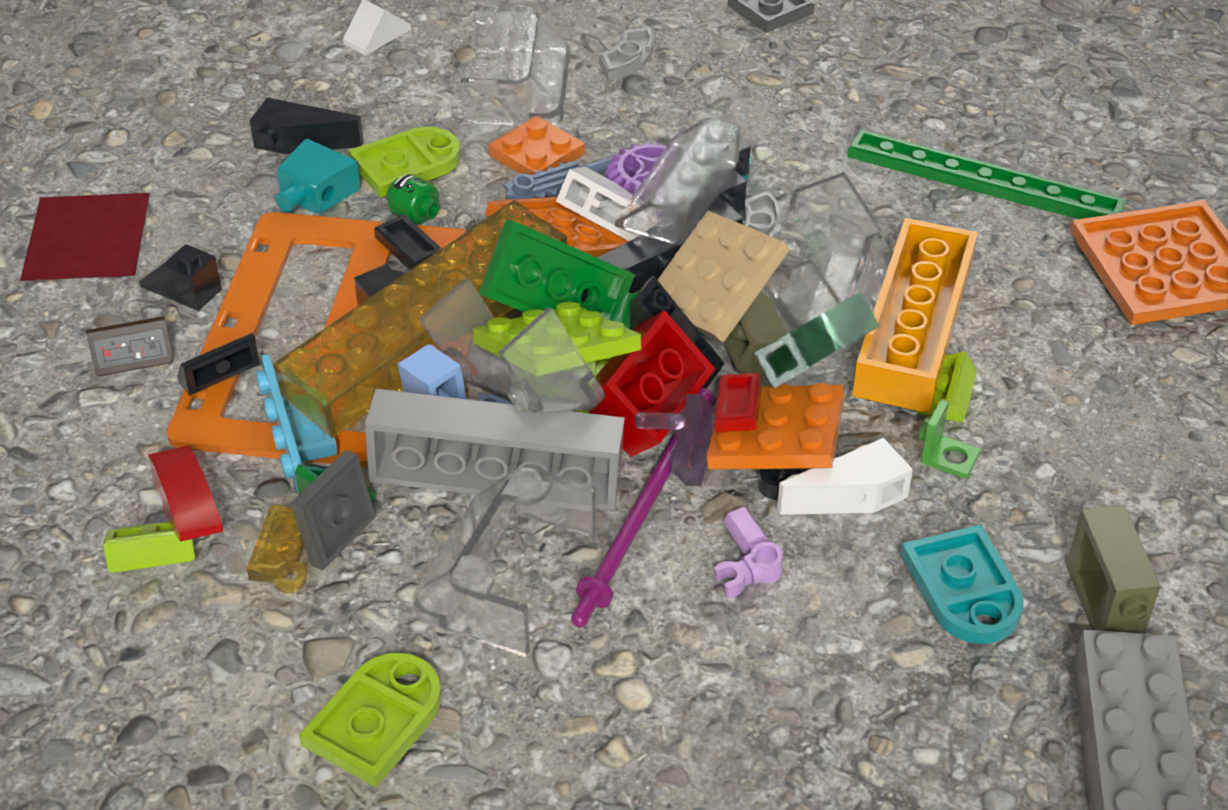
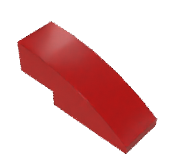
[148,445,223,542]

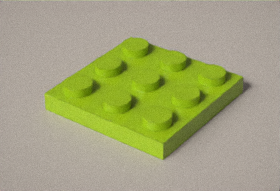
[472,302,641,376]

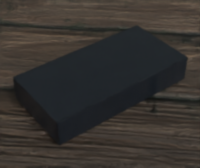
[374,214,445,274]

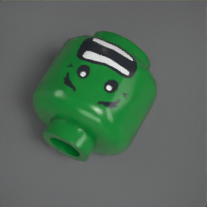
[386,174,440,225]

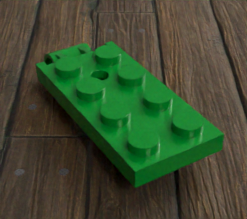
[478,219,635,329]

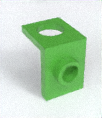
[919,399,981,479]

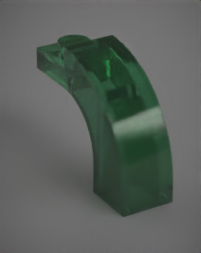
[754,292,880,388]

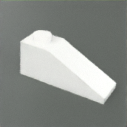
[556,167,663,241]

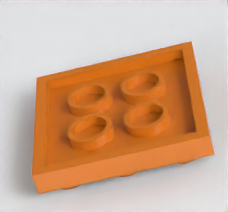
[485,197,629,257]
[706,383,845,469]

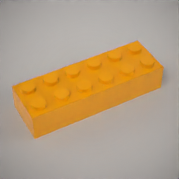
[852,218,978,414]

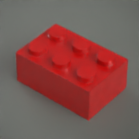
[578,310,716,457]

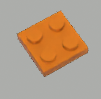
[488,115,585,175]

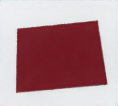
[20,193,150,281]

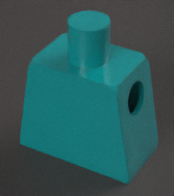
[275,139,361,213]

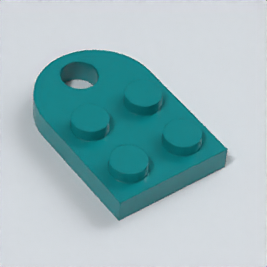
[900,524,1023,644]

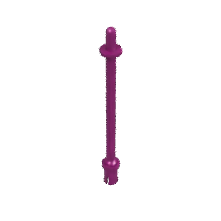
[571,388,716,628]

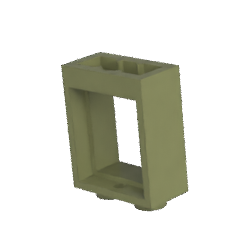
[1066,505,1161,634]

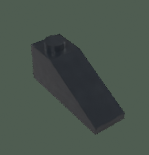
[250,98,364,154]

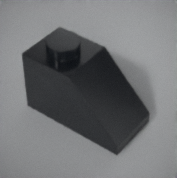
[139,244,222,311]

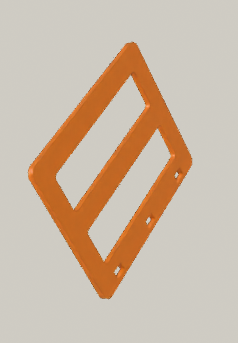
[167,212,493,468]

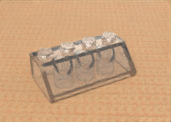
[615,118,741,246]

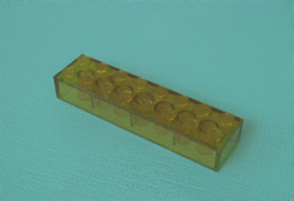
[273,200,567,438]

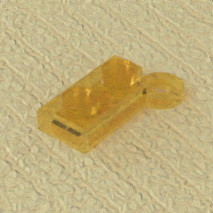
[246,505,307,593]

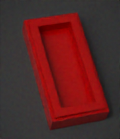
[714,373,762,432]

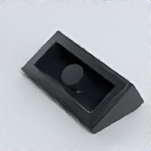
[177,333,260,396]

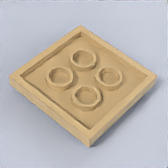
[658,211,790,343]

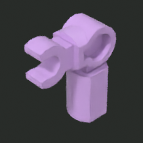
[714,506,783,598]

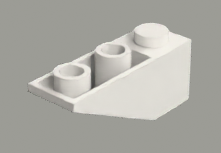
[777,438,913,515]

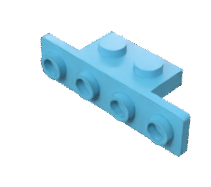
[256,354,338,492]

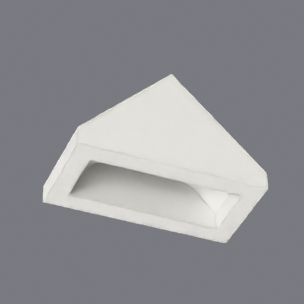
[343,0,411,56]

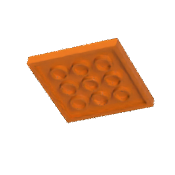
[1070,200,1228,325]

